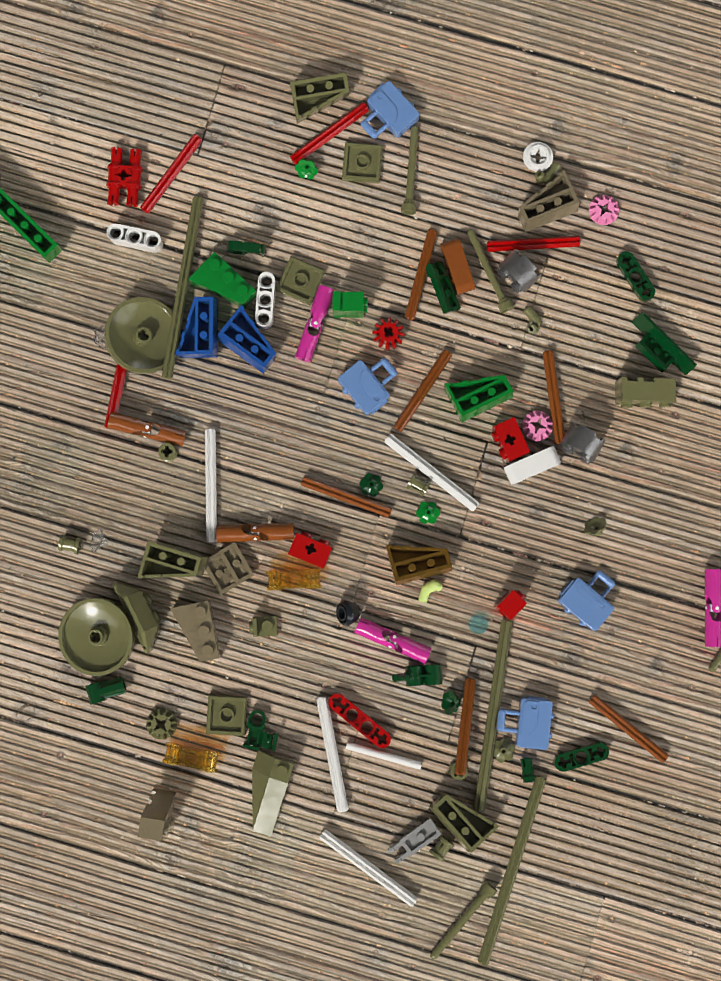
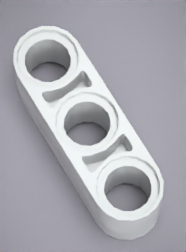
[107,224,163,253]
[255,272,276,330]
[504,446,561,485]

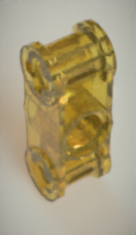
[266,569,322,590]
[162,742,221,773]

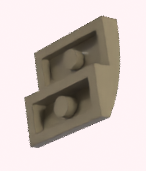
[205,542,254,595]

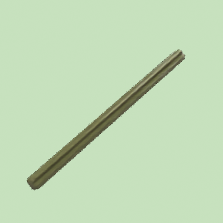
[162,196,203,379]
[473,619,512,812]
[478,775,546,965]

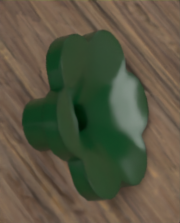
[359,473,383,497]
[441,690,461,715]

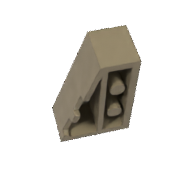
[170,600,221,662]
[138,788,176,841]

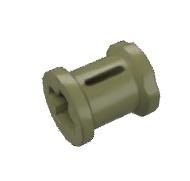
[158,443,178,462]
[406,473,431,497]
[58,534,82,555]
[449,761,467,780]
[429,835,455,861]

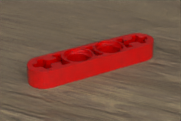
[329,693,391,748]

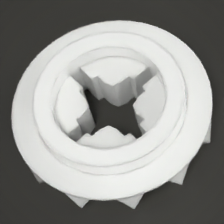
[523,142,553,172]

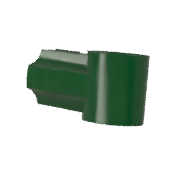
[85,677,127,705]

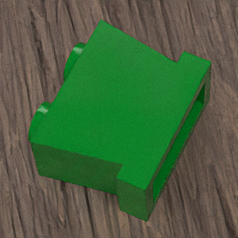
[333,291,368,318]

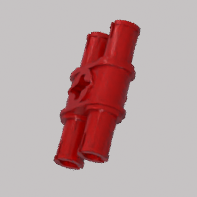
[106,147,143,207]

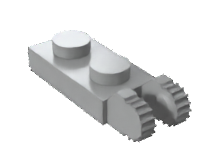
[387,817,442,863]

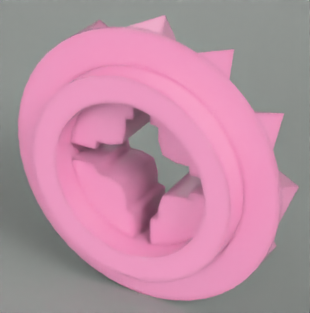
[589,195,619,225]
[522,411,553,441]

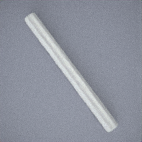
[205,429,217,542]
[384,434,479,511]
[316,697,349,812]
[319,830,417,907]

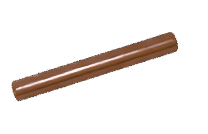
[405,229,437,321]
[394,350,452,432]
[543,350,565,444]
[301,476,392,517]
[455,678,476,775]
[589,695,669,763]

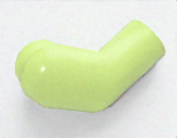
[418,579,443,603]

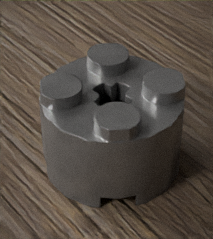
[497,249,541,293]
[560,423,605,465]

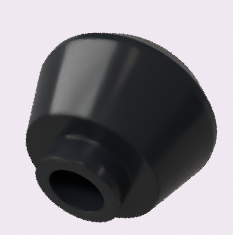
[336,600,361,626]

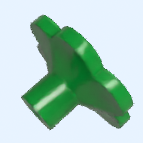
[295,158,319,180]
[416,502,440,524]

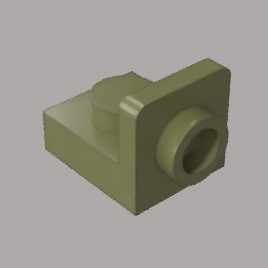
[249,616,278,637]

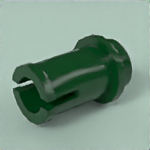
[520,758,536,783]

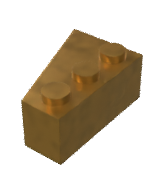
[386,545,452,585]

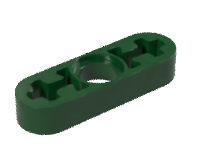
[616,251,655,302]
[553,742,609,772]

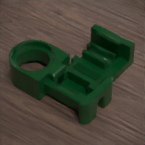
[227,241,266,257]
[243,710,279,751]

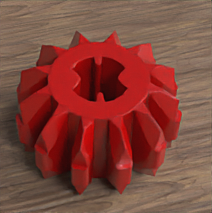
[372,317,405,350]

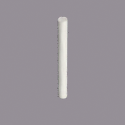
[346,741,422,770]

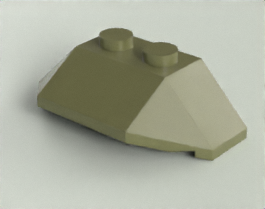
[112,582,161,654]

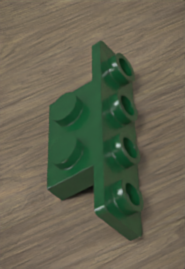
[632,312,697,375]

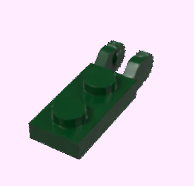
[426,261,461,314]

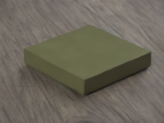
[342,142,383,184]
[276,256,325,306]
[206,694,247,736]

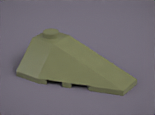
[252,750,295,837]

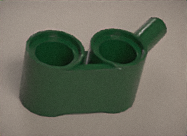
[392,664,443,686]

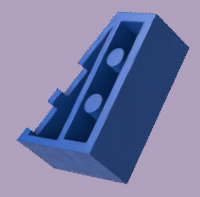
[175,297,218,358]
[218,305,276,374]

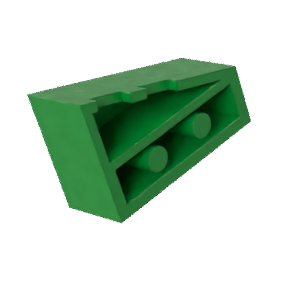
[188,252,257,309]
[444,375,514,423]

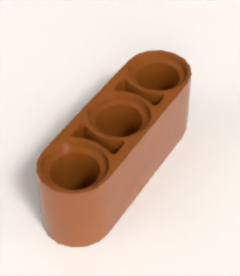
[440,238,475,295]

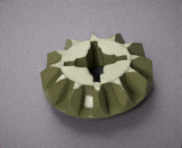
[146,708,177,740]

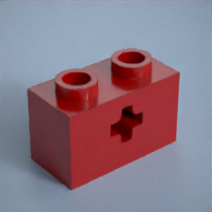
[491,417,530,463]
[288,531,332,569]
[493,590,527,620]

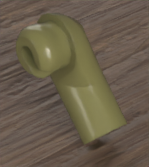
[535,162,561,184]
[523,306,541,334]

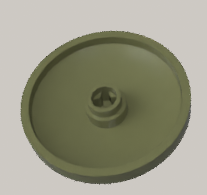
[104,297,181,374]
[58,598,135,676]

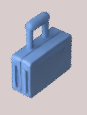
[361,81,419,139]
[338,357,398,416]
[557,570,615,631]
[497,696,554,750]

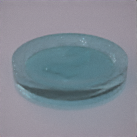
[469,615,488,634]

